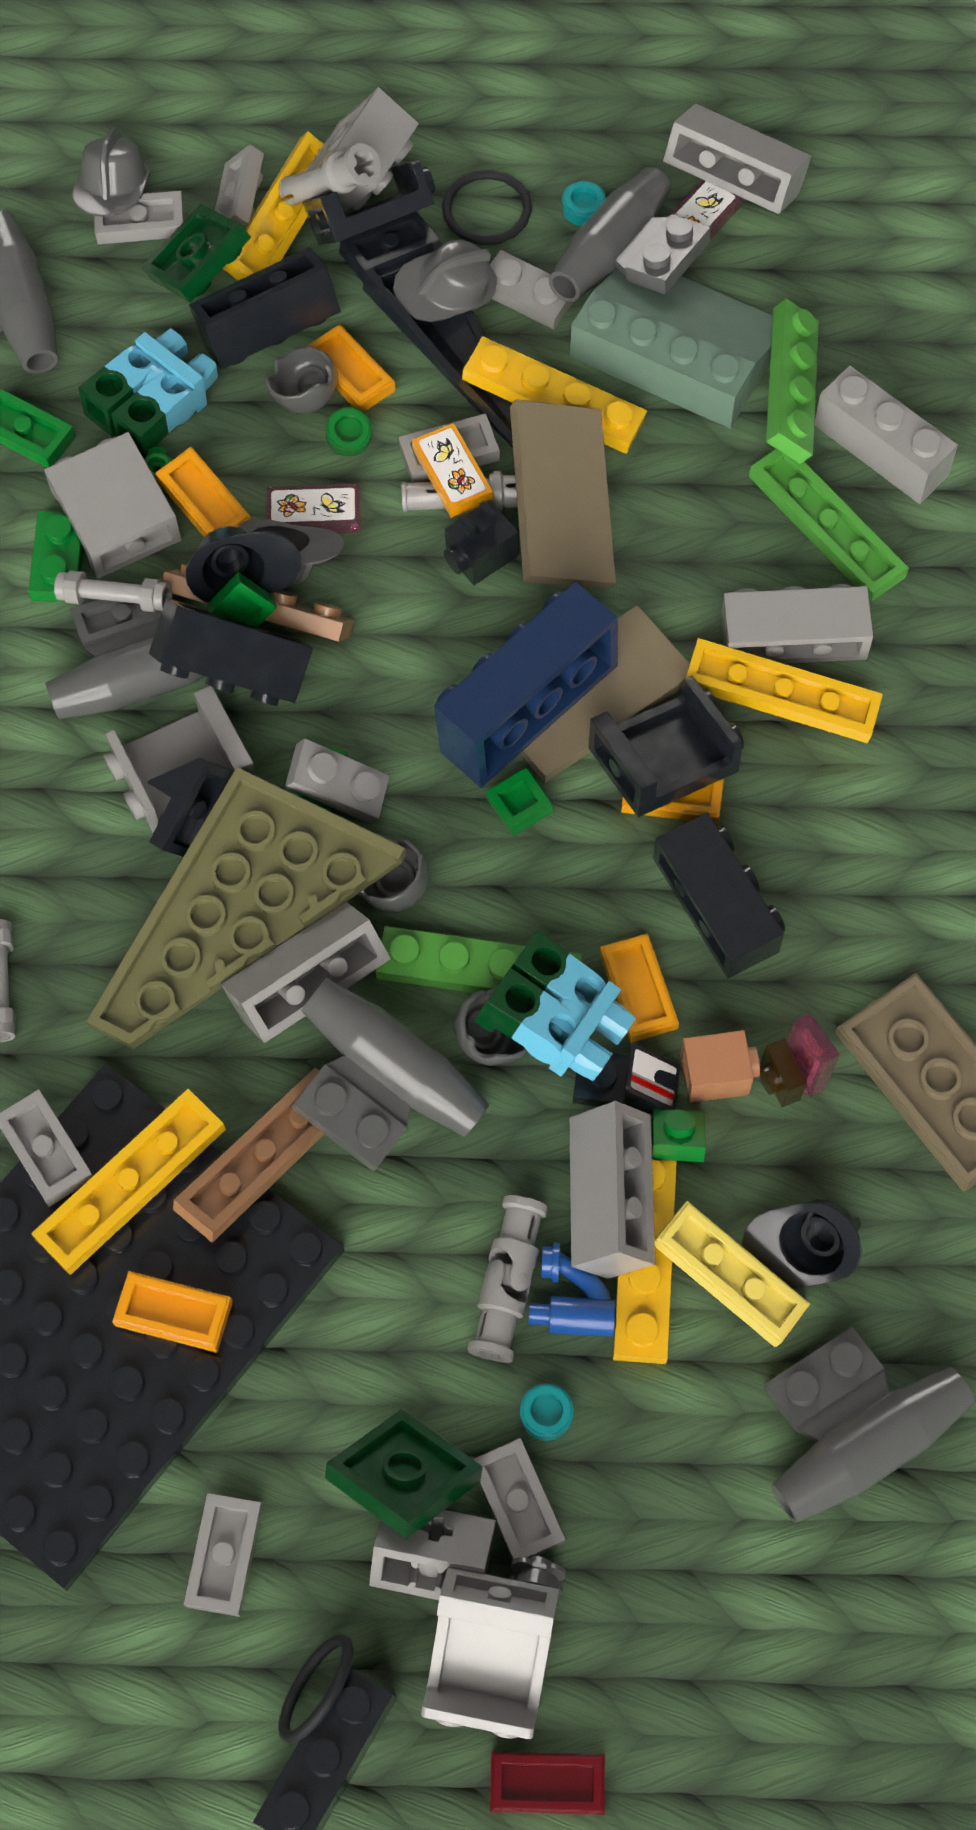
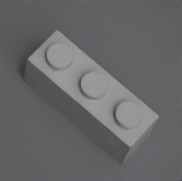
[663,103,812,214]
[814,365,958,504]
[720,584,873,664]
[221,902,390,1043]
[569,1101,655,1279]

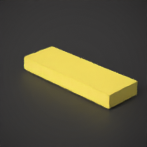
[654,1201,810,1347]

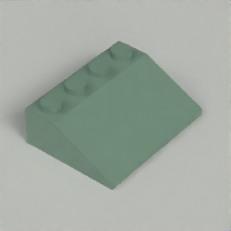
[570,269,773,429]

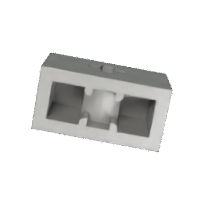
[369,1510,496,1600]

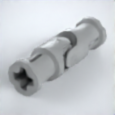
[467,1195,548,1363]

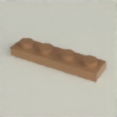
[162,564,355,642]
[173,1068,325,1243]

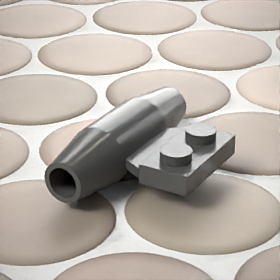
[549,167,710,302]
[0,210,58,374]
[45,599,206,720]
[291,978,490,1172]
[765,1327,975,1523]

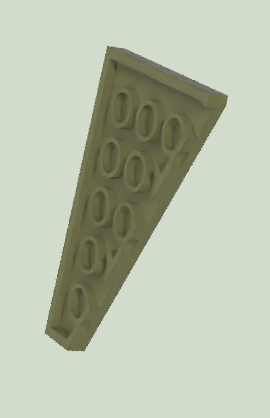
[86,767,407,1049]

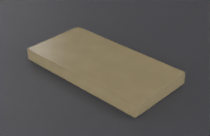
[510,400,616,589]
[520,605,690,783]
[835,973,976,1193]

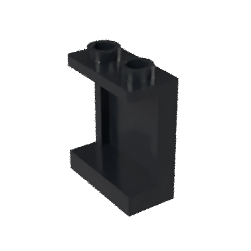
[303,160,435,245]
[589,676,744,818]

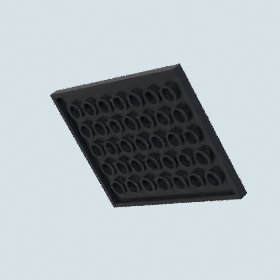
[0,1063,344,1591]

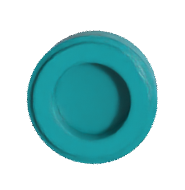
[562,181,606,226]
[520,1383,574,1441]

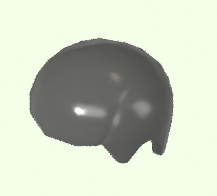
[265,346,338,414]
[360,840,430,913]
[453,989,527,1066]

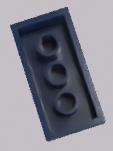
[434,581,618,788]

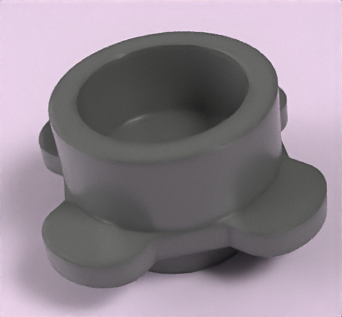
[509,1556,566,1597]

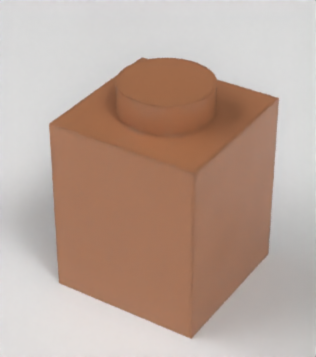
[680,1030,760,1103]

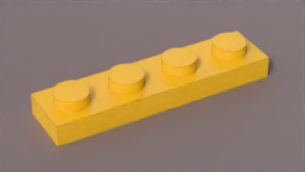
[222,131,324,281]
[462,336,647,454]
[685,638,883,744]
[31,1089,226,1275]
[613,1159,677,1364]

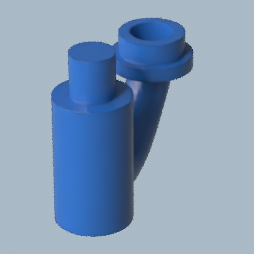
[528,1243,615,1337]

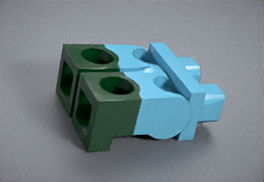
[78,328,218,459]
[474,930,636,1081]

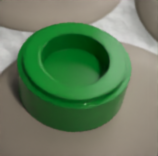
[326,407,372,456]

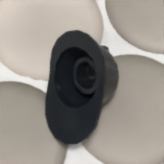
[185,526,301,602]
[742,1199,862,1289]

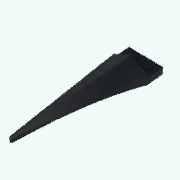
[339,211,513,448]

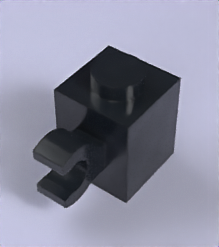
[443,500,518,585]

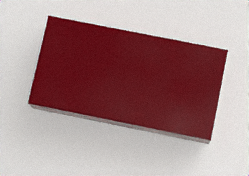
[490,1751,605,1816]

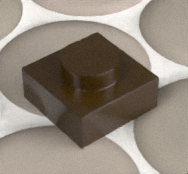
[759,1038,807,1107]

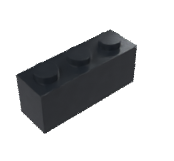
[189,247,341,369]
[149,598,313,706]
[653,812,785,979]
[253,1668,396,1830]

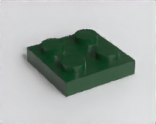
[141,204,251,303]
[325,1409,482,1539]

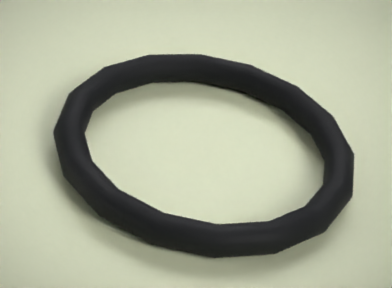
[442,170,532,245]
[278,1634,354,1744]

